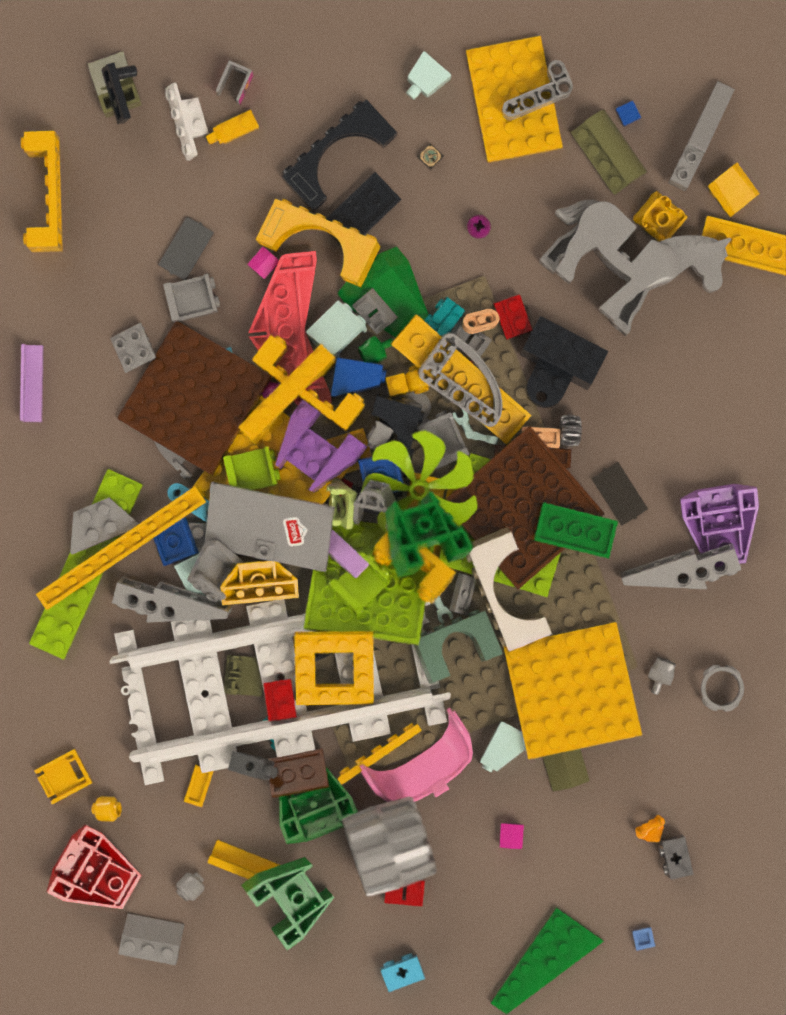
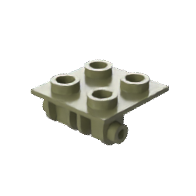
[224,655,263,697]

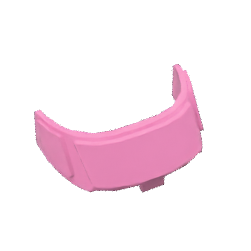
[360,708,473,802]

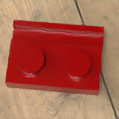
[493,294,533,340]
[263,679,297,721]

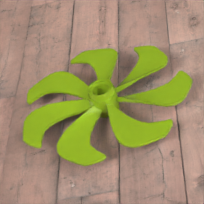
[361,430,477,545]

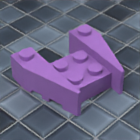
[276,400,367,493]

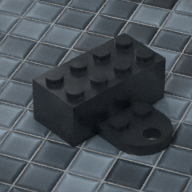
[520,316,609,408]

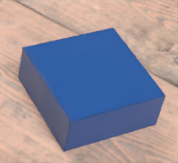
[615,101,641,127]

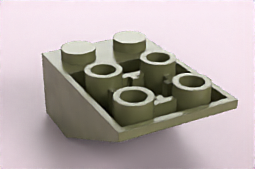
[87,51,142,118]

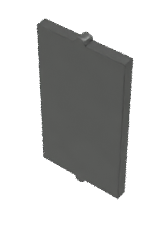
[158,217,214,280]

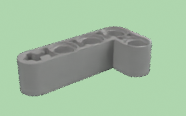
[502,60,573,121]

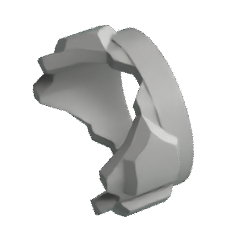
[701,664,744,712]

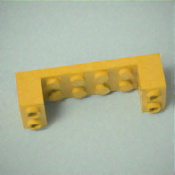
[21,131,63,252]
[252,335,365,432]

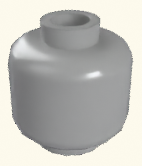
[176,872,205,901]

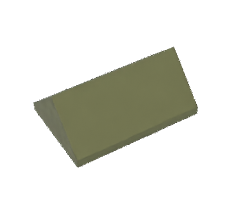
[543,749,590,792]

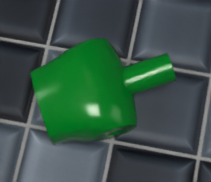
[357,336,393,363]

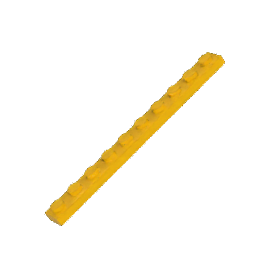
[36,486,206,610]

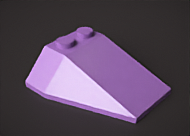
[680,484,759,567]

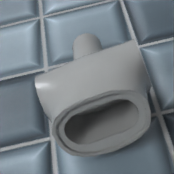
[648,657,676,695]

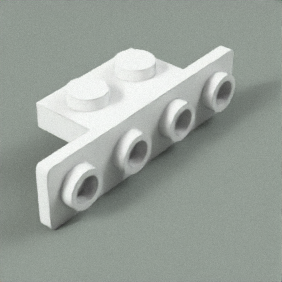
[165,83,209,161]

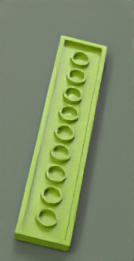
[29,469,143,660]

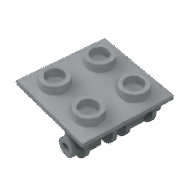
[110,323,156,373]

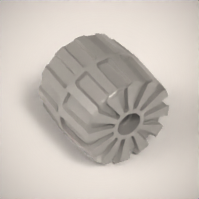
[342,797,437,896]

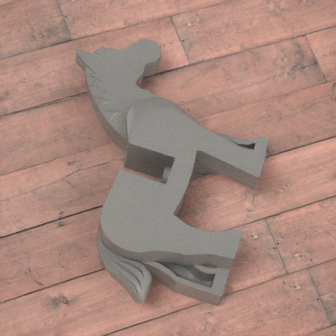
[539,200,731,336]

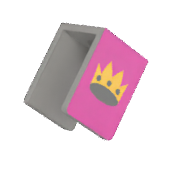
[216,60,253,105]

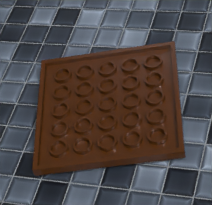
[117,321,272,476]
[445,426,605,590]

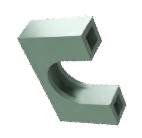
[413,609,503,684]

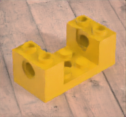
[373,532,456,604]

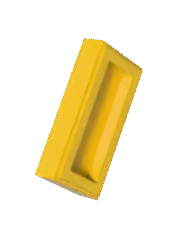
[184,765,214,807]

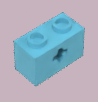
[381,953,425,992]

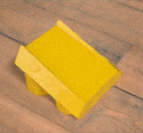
[708,163,760,217]
[633,191,688,242]

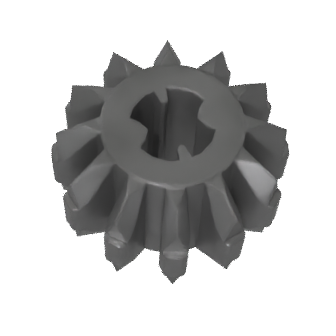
[559,414,582,447]

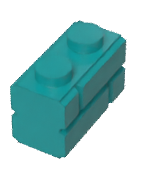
[424,297,465,336]

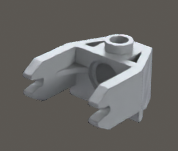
[353,480,396,531]

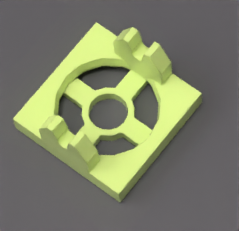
[326,478,356,529]

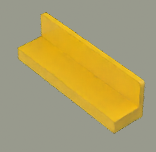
[207,840,280,879]

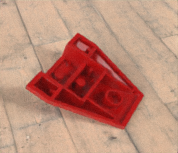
[46,824,142,909]

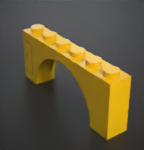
[256,199,381,288]
[239,344,336,445]

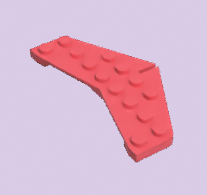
[248,251,332,406]

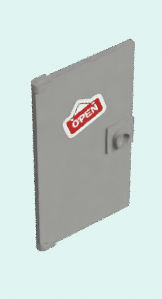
[205,482,335,572]

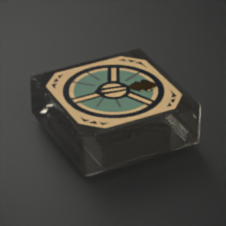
[417,143,444,170]

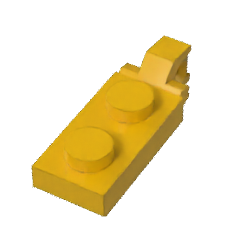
[206,110,259,145]

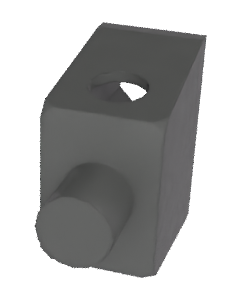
[228,751,278,780]

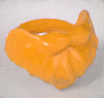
[635,815,665,842]

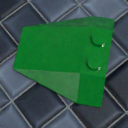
[337,246,429,338]
[279,767,358,844]

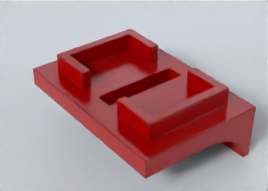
[384,879,425,907]

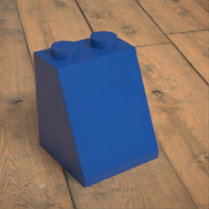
[331,358,386,399]

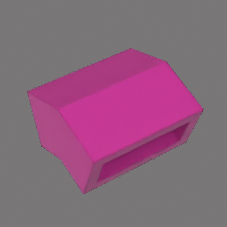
[247,247,279,279]
[500,823,524,849]

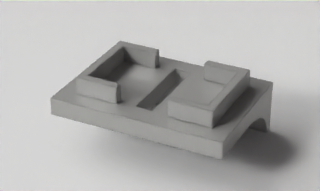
[352,288,397,334]
[446,319,492,361]

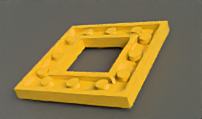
[295,631,374,705]

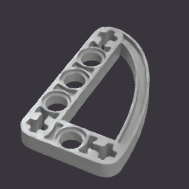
[418,333,502,427]

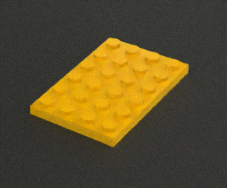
[466,36,563,163]

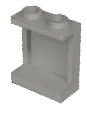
[163,273,220,323]
[416,411,470,470]
[187,540,243,602]

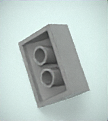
[118,913,185,965]

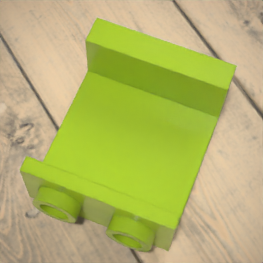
[223,446,281,490]
[328,552,390,615]

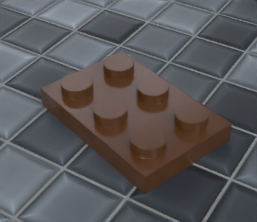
[268,749,329,798]

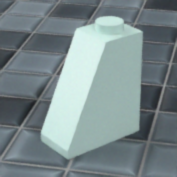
[479,721,526,772]

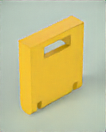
[34,749,93,804]

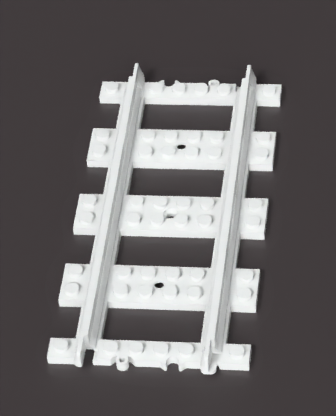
[110,599,451,785]

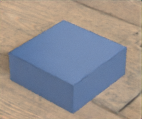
[632,927,655,951]

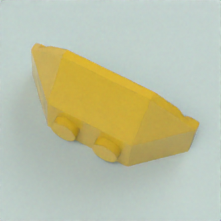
[220,560,299,605]

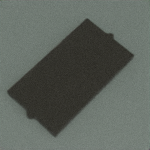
[591,462,648,526]

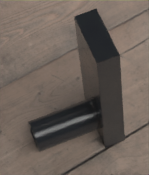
[101,63,137,125]

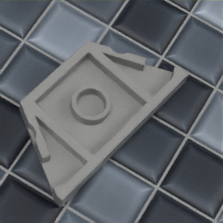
[70,498,139,555]

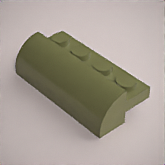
[571,109,647,195]

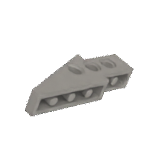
[668,81,735,191]
[620,543,742,589]
[112,576,233,622]

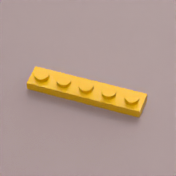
[337,723,422,785]

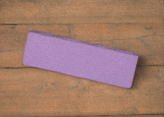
[20,344,44,422]

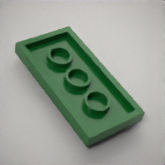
[534,503,618,559]

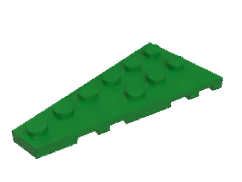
[491,907,604,1015]

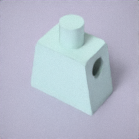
[406,51,451,100]

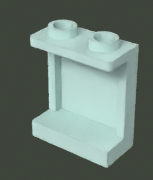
[306,300,367,361]

